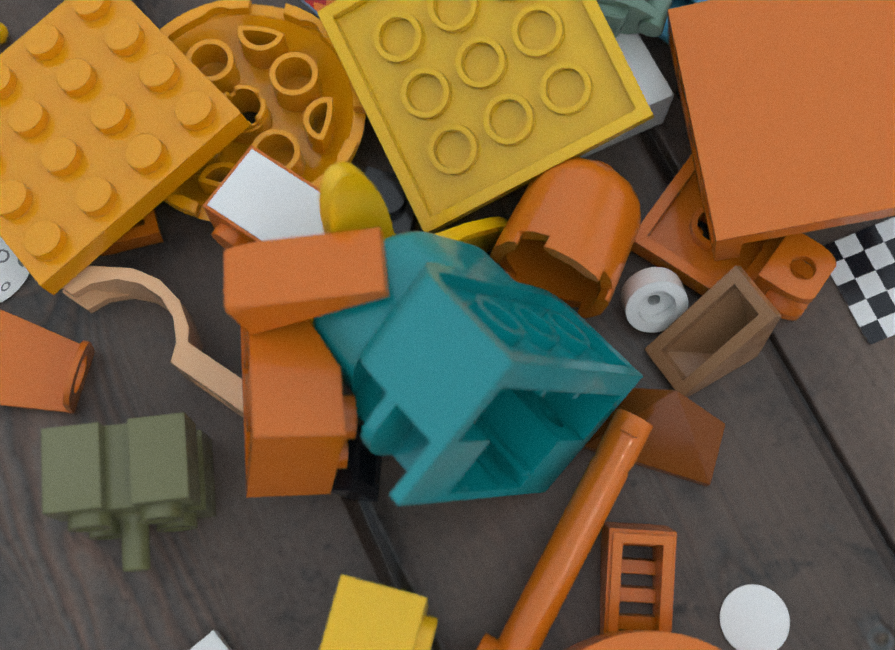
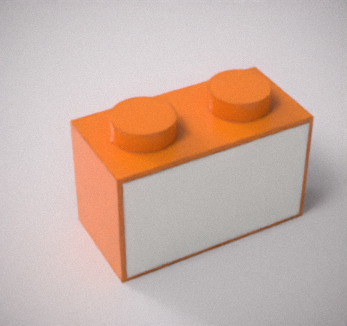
[203,145,324,249]

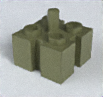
[41,412,216,573]

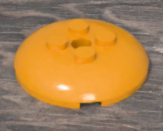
[160,0,366,222]

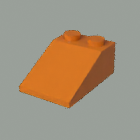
[240,319,357,498]

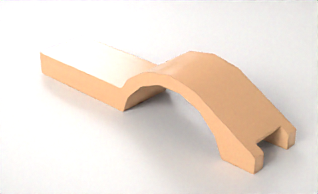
[62,265,243,418]

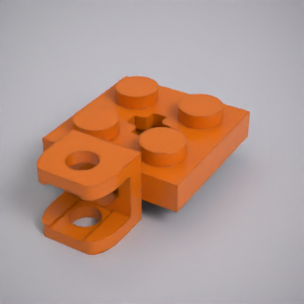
[631,154,837,320]

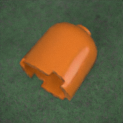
[490,157,641,319]

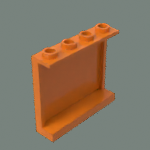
[668,0,895,262]

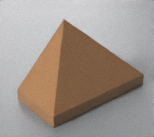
[644,266,782,398]

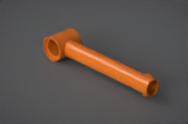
[476,408,653,650]

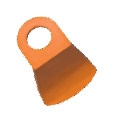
[0,310,95,414]

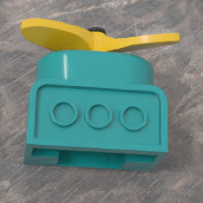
[309,162,643,506]

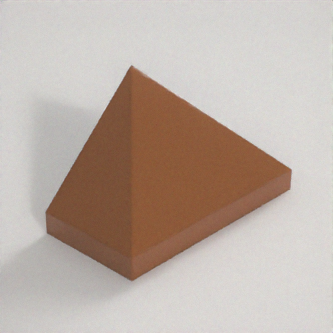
[584,388,725,487]

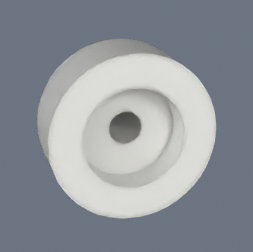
[620,267,689,333]

